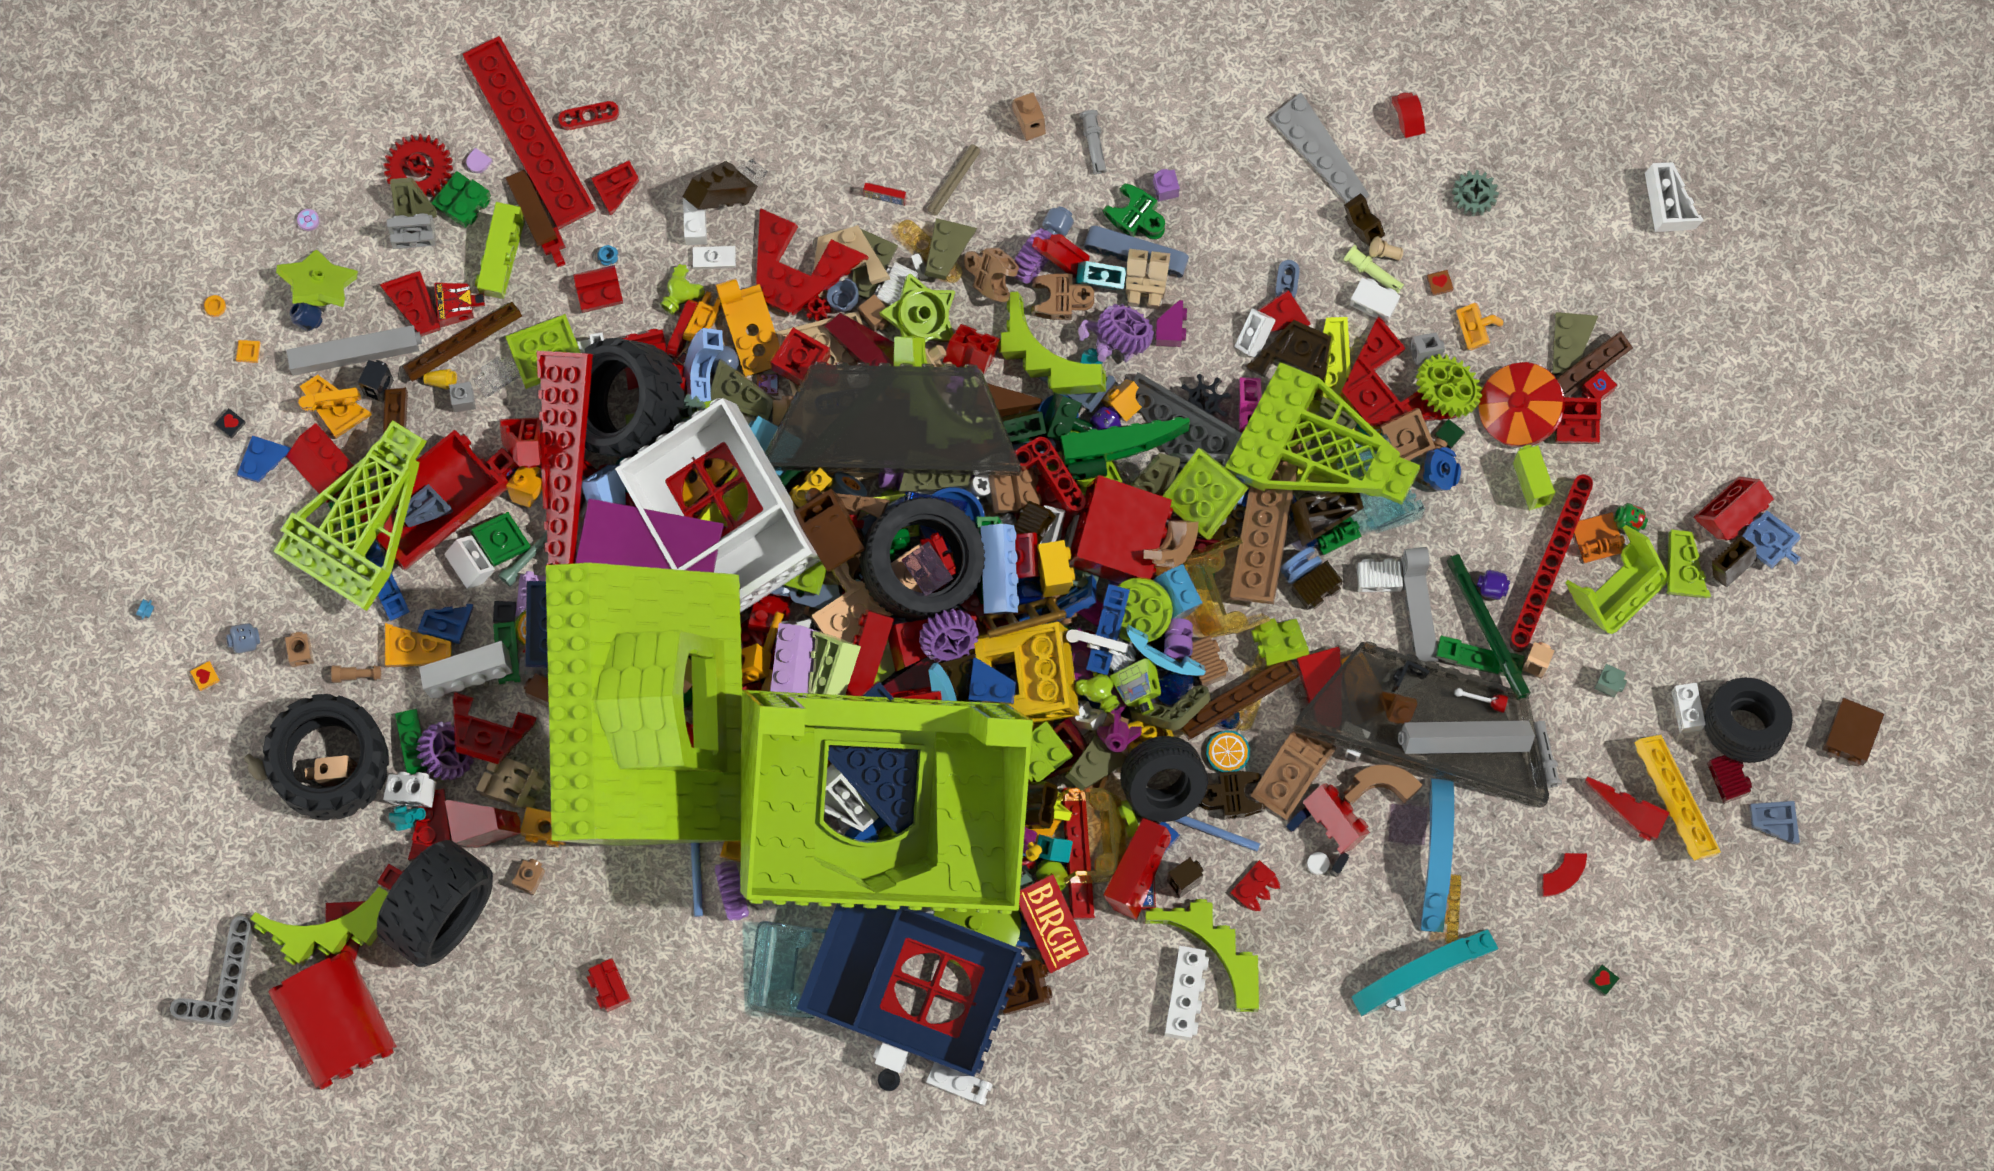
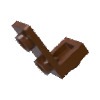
[1381,692,1418,724]

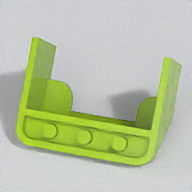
[1565,525,1668,634]

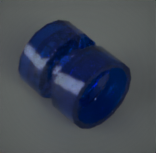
[1017,569,1043,603]
[1158,671,1193,704]

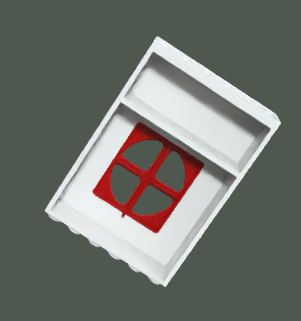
[615,398,821,613]

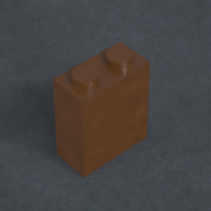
[1822,698,1884,766]

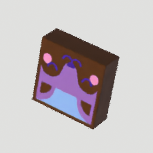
[757,374,779,396]

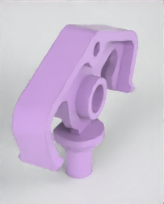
[1078,320,1134,362]

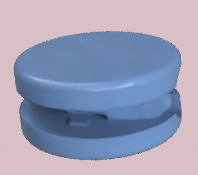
[1280,547,1322,584]

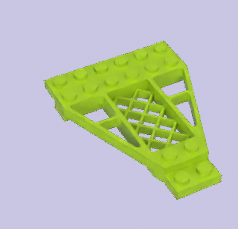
[1225,362,1420,505]
[273,420,427,611]

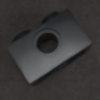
[358,360,394,403]

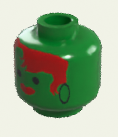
[1614,503,1648,532]

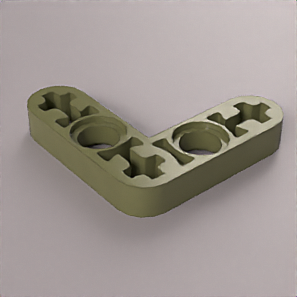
[1129,685,1210,730]

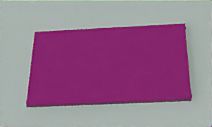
[576,499,724,572]

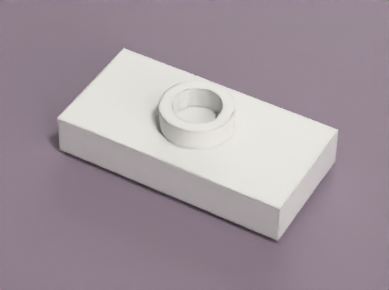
[693,246,736,269]

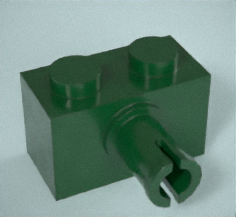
[1043,392,1092,441]
[994,410,1046,444]

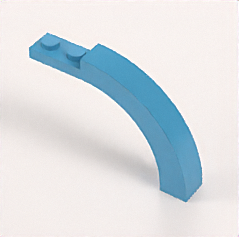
[1421,778,1455,932]

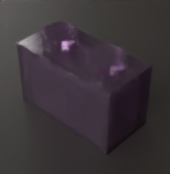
[902,542,953,596]

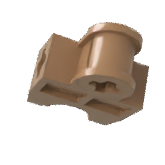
[964,248,1019,302]
[1031,274,1095,320]

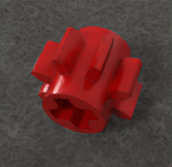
[804,295,832,322]

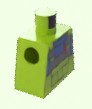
[1110,658,1161,715]

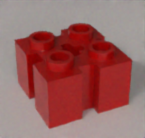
[943,324,1000,377]

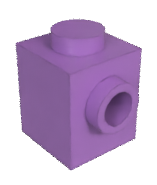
[1153,169,1180,202]

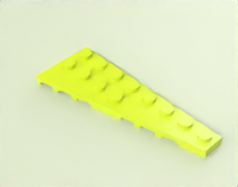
[1296,317,1357,483]

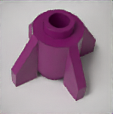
[1097,710,1142,752]

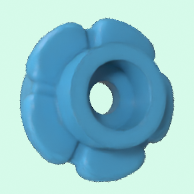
[597,245,618,266]
[136,599,155,620]

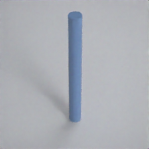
[1175,816,1260,851]
[691,843,703,917]

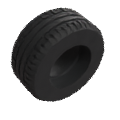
[1704,677,1793,763]
[1120,736,1208,822]

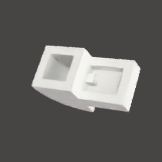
[1063,699,1107,735]

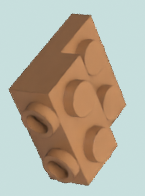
[1379,408,1436,461]
[988,467,1042,513]

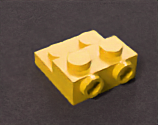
[789,468,832,509]

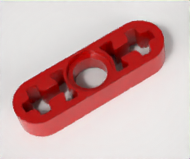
[558,101,619,130]
[667,299,699,358]

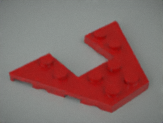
[756,208,869,316]
[1339,316,1457,427]

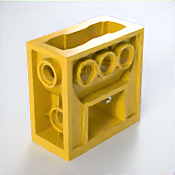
[974,622,1080,724]

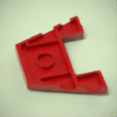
[453,692,537,764]

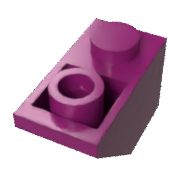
[1155,300,1187,347]

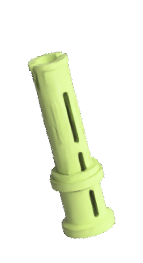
[1343,245,1404,293]

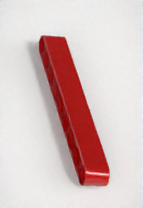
[1509,474,1593,652]

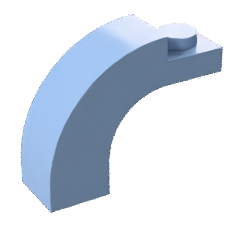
[683,328,723,402]

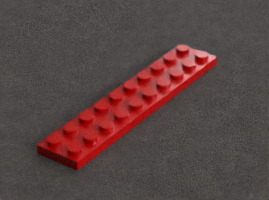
[462,36,596,229]

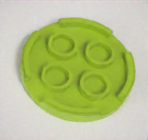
[1118,577,1173,643]

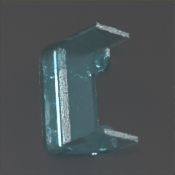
[747,921,826,1019]

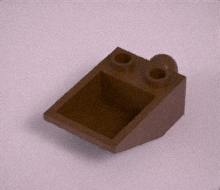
[794,488,866,572]

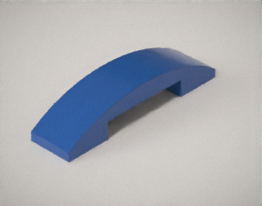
[365,539,410,622]
[1086,584,1130,675]

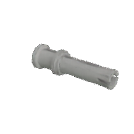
[1079,110,1107,175]
[1531,721,1562,789]

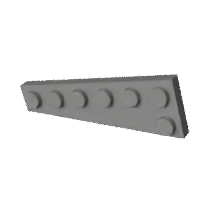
[1269,93,1369,203]

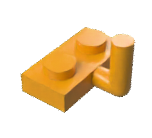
[1456,303,1504,351]

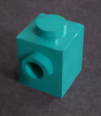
[1037,834,1073,863]

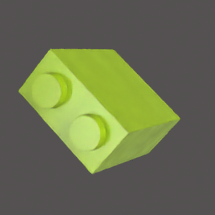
[1513,445,1555,511]

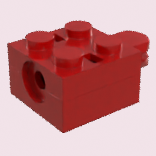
[771,327,839,391]

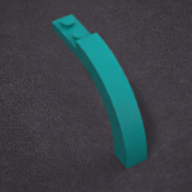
[1351,929,1499,1017]

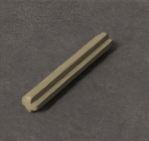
[928,144,980,216]

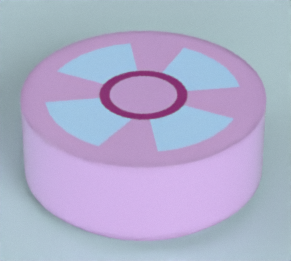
[297,209,319,231]

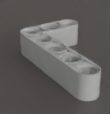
[1401,547,1438,664]
[170,916,254,1027]

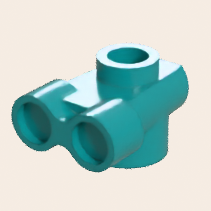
[389,805,426,831]

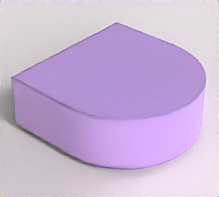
[466,148,493,174]

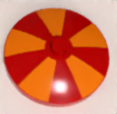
[1478,362,1565,447]

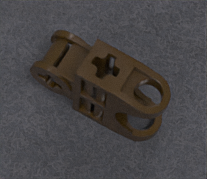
[1199,771,1265,820]

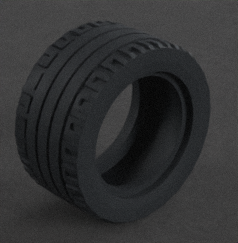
[859,497,985,621]

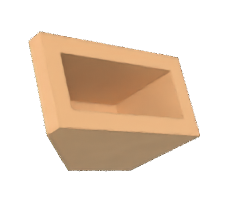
[1522,642,1554,679]

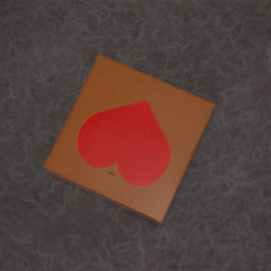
[1427,270,1454,296]

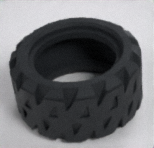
[584,338,684,458]
[263,694,389,820]
[377,840,493,968]

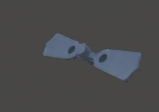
[770,584,840,609]

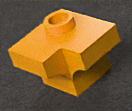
[1101,379,1142,422]
[506,466,542,508]

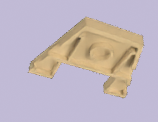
[813,225,890,300]

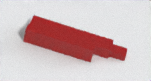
[1032,234,1090,278]

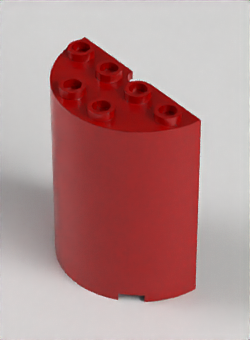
[268,951,397,1090]

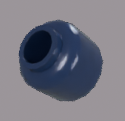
[290,302,323,332]

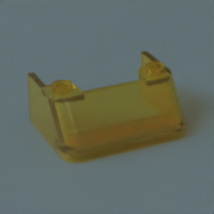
[1181,536,1270,638]
[1057,788,1127,883]

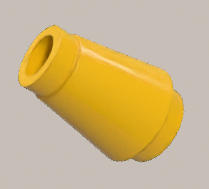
[423,369,457,390]

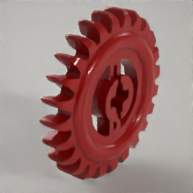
[383,133,453,197]

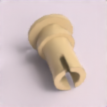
[1369,236,1404,261]

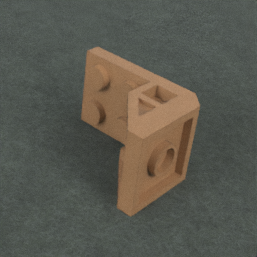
[1251,724,1337,820]

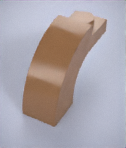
[1144,520,1199,568]

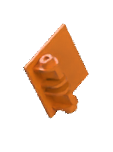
[1571,512,1625,564]

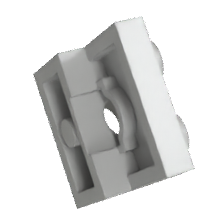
[387,213,436,249]

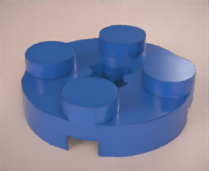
[1423,447,1461,491]

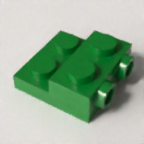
[431,171,491,228]

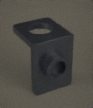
[1392,660,1430,692]

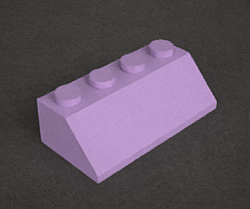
[770,623,816,693]

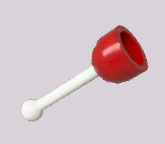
[1454,688,1508,713]

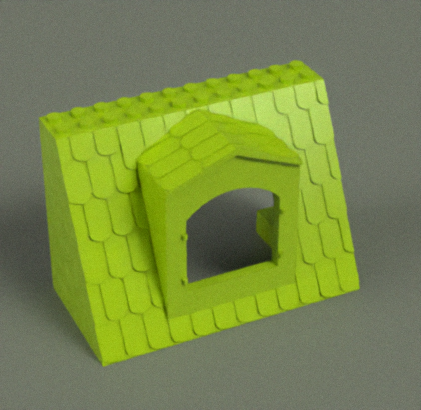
[546,563,742,846]
[740,690,1033,914]

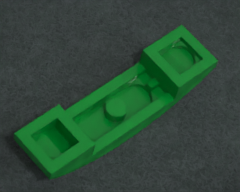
[1436,635,1525,676]

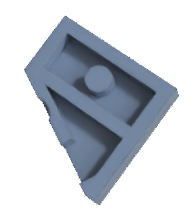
[395,484,453,527]
[1749,801,1800,844]

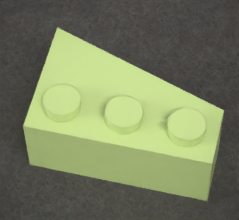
[808,631,861,695]

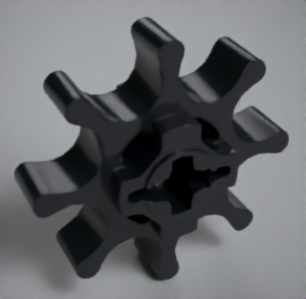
[1181,374,1232,417]

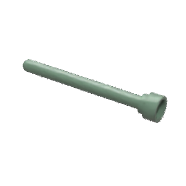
[498,531,547,587]

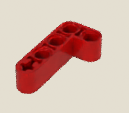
[1011,437,1086,516]

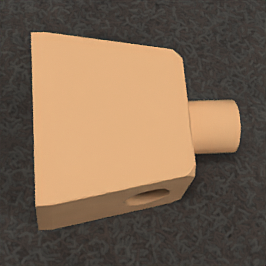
[305,755,358,786]

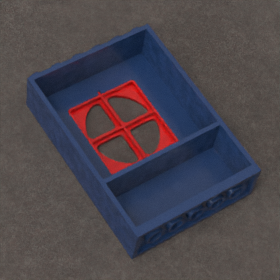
[797,903,1025,1077]

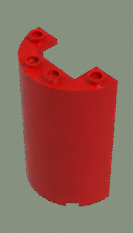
[359,430,509,571]

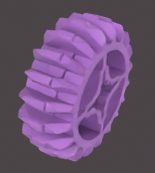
[1015,228,1053,284]
[1097,304,1154,356]
[919,608,979,663]
[416,721,474,780]
[715,861,749,921]

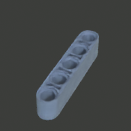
[1084,226,1189,278]

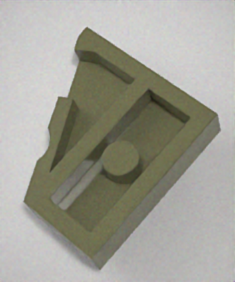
[390,178,437,217]

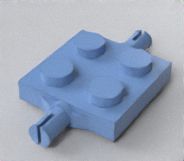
[1742,511,1801,569]

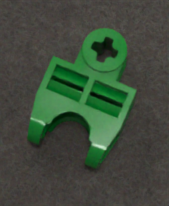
[1102,183,1165,240]

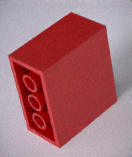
[1069,475,1173,584]

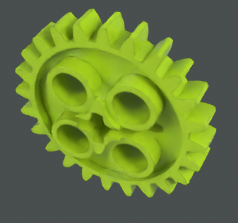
[1415,354,1482,418]

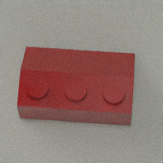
[286,423,354,503]
[1693,476,1774,541]

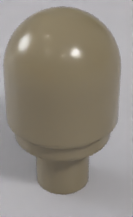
[244,754,268,781]

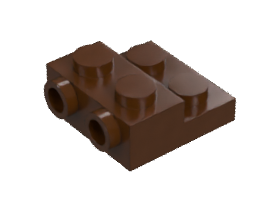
[1003,959,1053,1015]

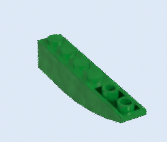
[1060,417,1190,468]

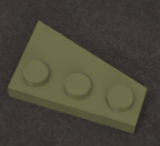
[925,218,977,280]
[1552,312,1598,375]
[1303,396,1357,462]
[899,450,973,493]
[1065,733,1127,791]

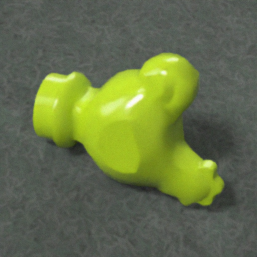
[660,264,705,315]
[1074,671,1120,714]

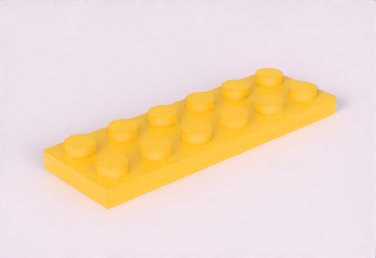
[1634,735,1721,861]

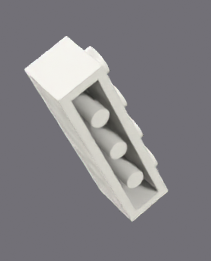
[419,641,513,699]
[1165,946,1209,1041]

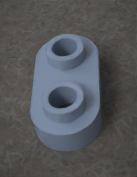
[1275,260,1300,299]

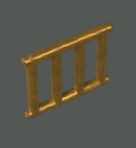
[978,596,1067,638]

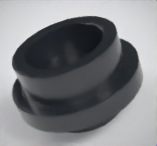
[878,1069,900,1091]

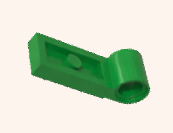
[395,708,428,775]

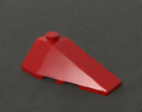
[1585,776,1670,842]

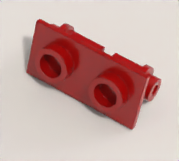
[920,533,956,579]

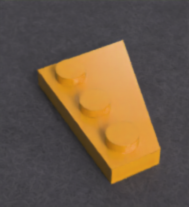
[300,374,372,438]

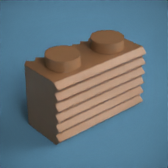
[1189,635,1228,686]

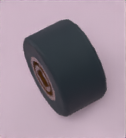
[824,472,867,497]

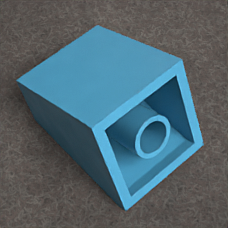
[1153,564,1202,619]

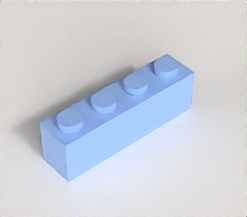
[981,524,1019,615]

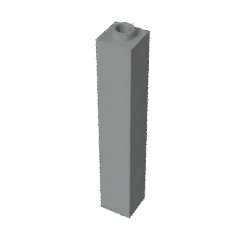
[286,325,422,376]
[1398,721,1535,754]

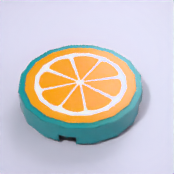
[1206,730,1250,773]

